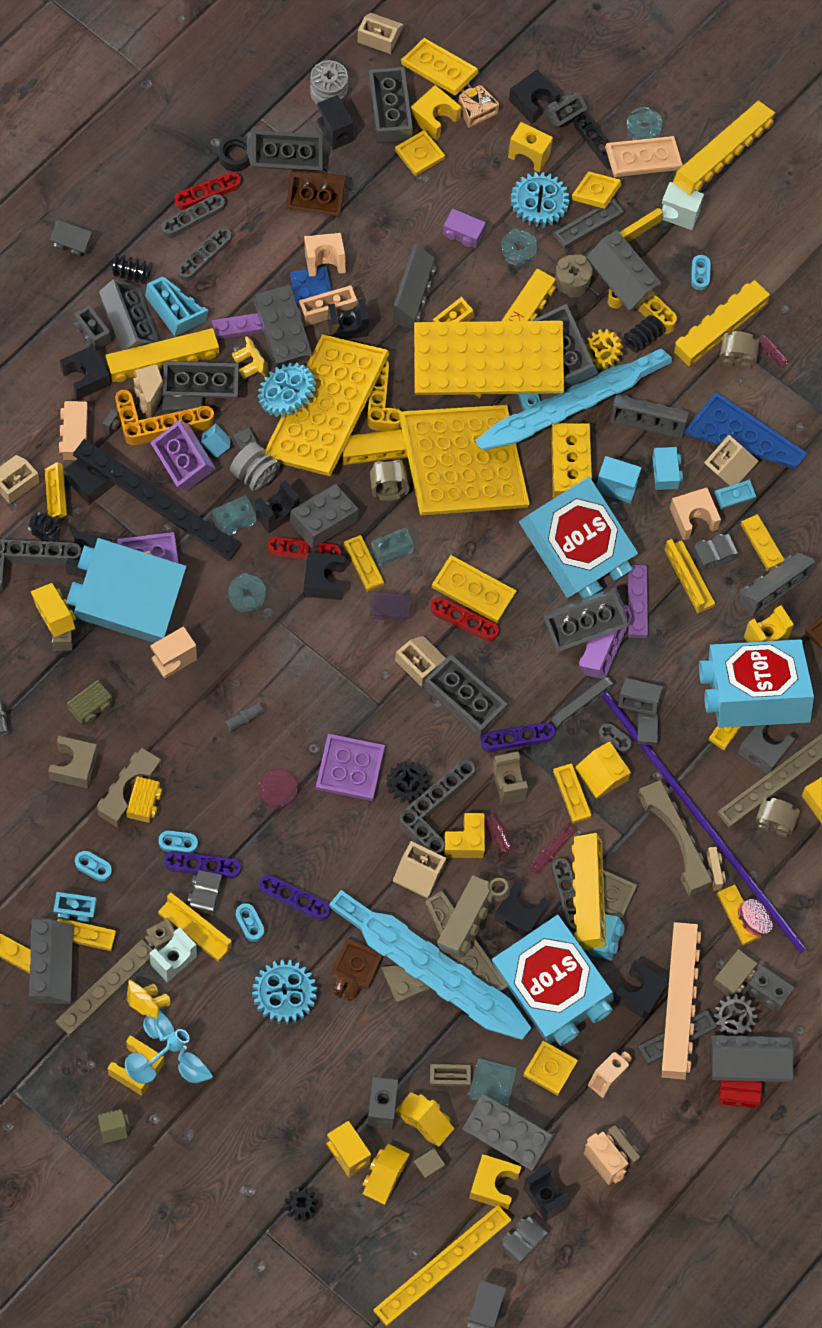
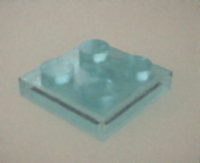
[468,1058,517,1106]

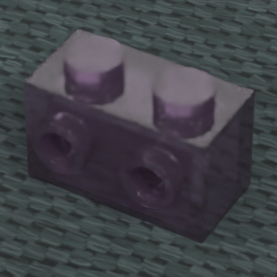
[369,591,411,623]

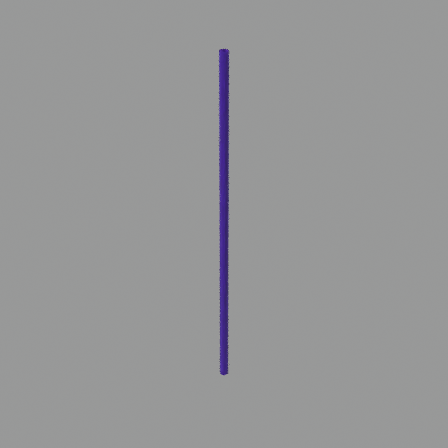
[601,692,806,953]

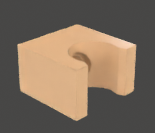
[304,233,346,276]
[670,488,721,541]
[150,626,197,679]

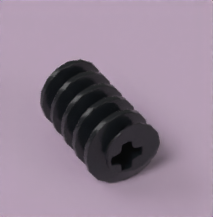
[112,253,153,284]
[624,315,665,353]

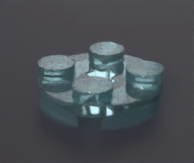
[626,107,663,140]
[501,229,537,265]
[228,573,266,612]

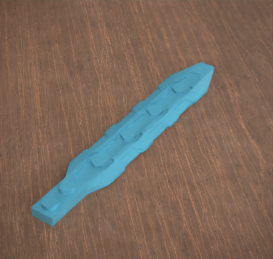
[476,348,672,451]
[329,890,531,1040]

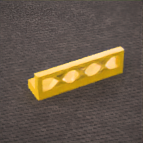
[665,539,715,614]
[158,892,232,962]

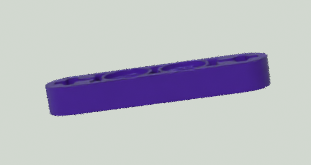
[481,723,555,752]
[164,852,241,879]
[259,875,330,921]

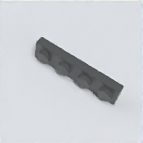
[554,198,624,249]
[638,1010,717,1066]

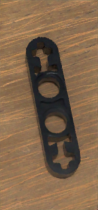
[573,112,612,170]

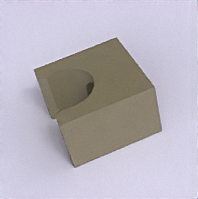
[48,736,98,788]
[492,752,528,806]

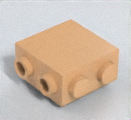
[584,1132,628,1185]

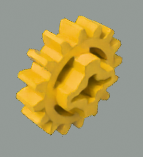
[586,329,623,370]

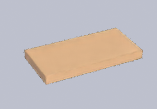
[605,136,683,177]

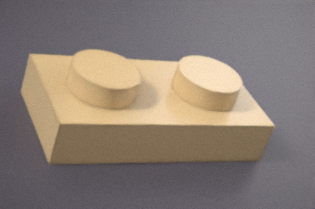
[706,847,726,891]

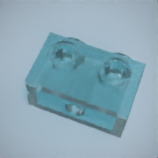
[212,495,256,535]
[371,528,414,566]

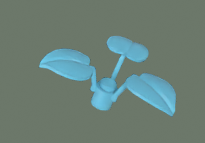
[125,1009,213,1084]

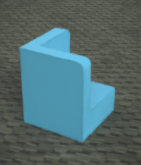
[201,424,231,457]

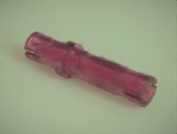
[529,824,575,874]

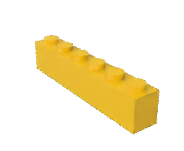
[674,280,770,367]
[105,328,219,382]
[572,833,606,950]

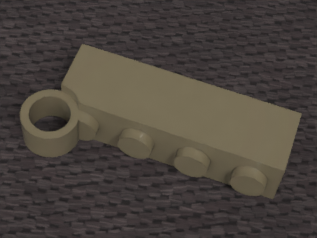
[437,875,510,959]

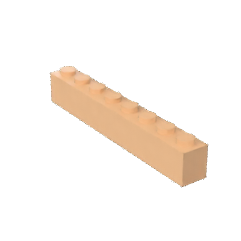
[661,922,701,1080]

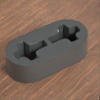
[598,723,631,755]

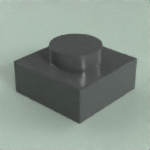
[102,409,120,435]
[232,428,257,451]

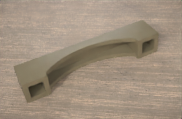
[638,780,713,896]

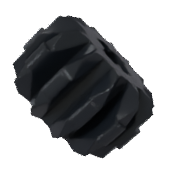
[28,511,61,542]
[284,1187,319,1222]

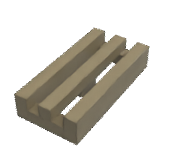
[430,1064,471,1087]

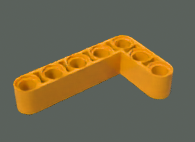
[115,390,214,446]

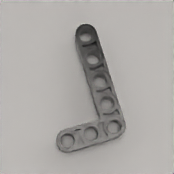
[0,539,81,595]
[400,760,475,856]

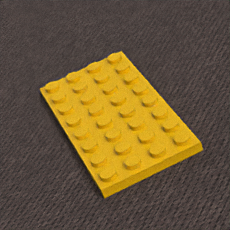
[414,321,564,395]
[265,334,389,476]

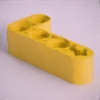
[607,289,677,334]
[367,360,402,431]

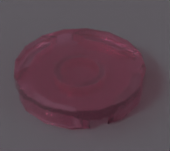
[259,770,297,808]
[738,899,773,937]

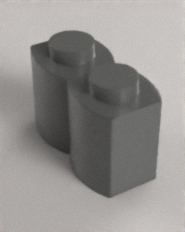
[693,534,738,571]
[187,870,222,916]
[501,1216,548,1265]

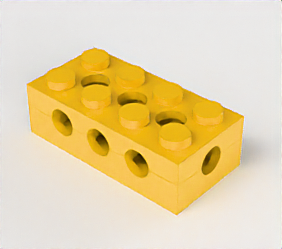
[551,423,592,499]

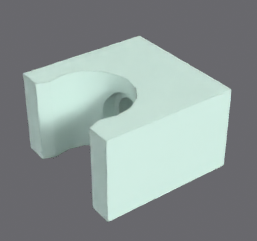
[661,182,704,230]
[150,927,197,983]

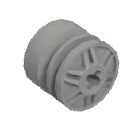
[310,60,348,105]
[230,442,280,492]

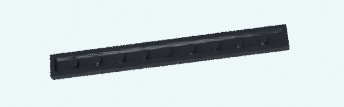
[73,439,240,561]

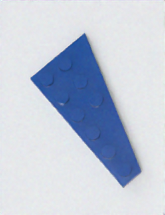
[683,392,807,470]

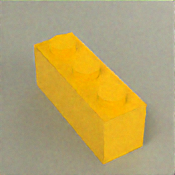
[31,583,76,637]

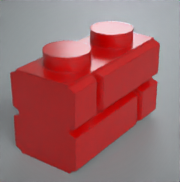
[718,1080,762,1109]

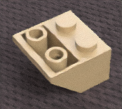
[358,13,404,54]
[133,364,163,418]
[704,435,759,486]
[0,455,39,504]
[395,636,446,687]
[393,841,446,899]

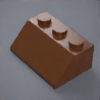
[286,169,347,217]

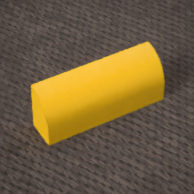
[341,429,408,465]

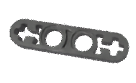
[162,194,225,238]
[178,227,231,282]
[551,677,614,728]
[552,858,577,932]

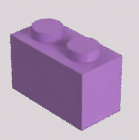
[443,209,486,249]

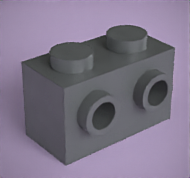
[543,92,588,127]
[50,220,93,256]
[74,305,111,351]
[618,678,663,716]
[746,965,795,1012]

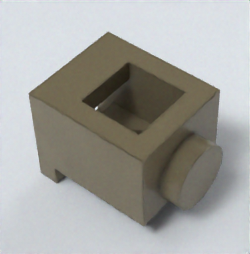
[145,918,174,950]

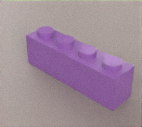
[579,604,632,679]

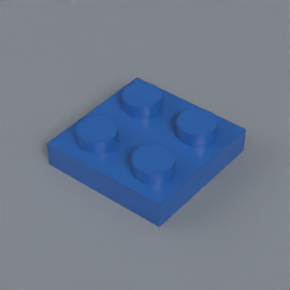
[290,267,331,307]

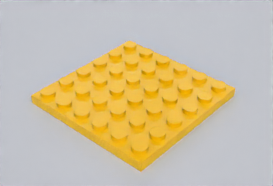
[399,405,529,516]

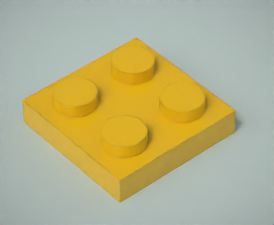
[395,130,445,177]
[572,172,621,209]
[523,1041,578,1096]

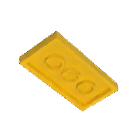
[401,38,478,95]
[432,555,516,623]

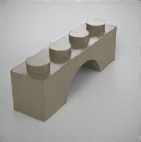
[97,748,162,828]

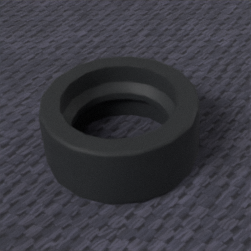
[218,136,250,172]

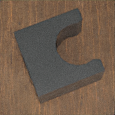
[738,725,795,774]
[367,1077,398,1130]
[467,1280,506,1328]

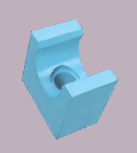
[596,456,641,503]

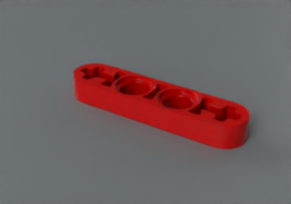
[175,172,241,210]
[268,537,341,560]
[430,597,499,642]

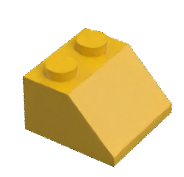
[575,742,631,799]

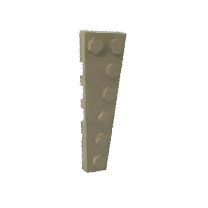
[425,891,508,992]

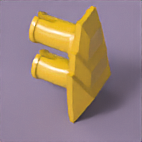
[232,337,268,379]
[127,980,170,1019]

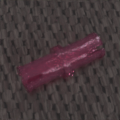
[759,334,789,368]
[484,814,512,854]

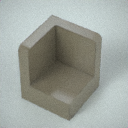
[52,630,72,651]
[413,1148,445,1178]

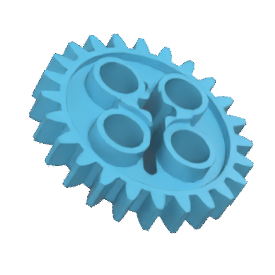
[511,172,569,227]
[258,363,316,417]
[252,960,317,1025]

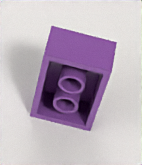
[151,421,216,491]

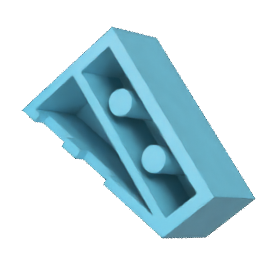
[145,277,208,337]

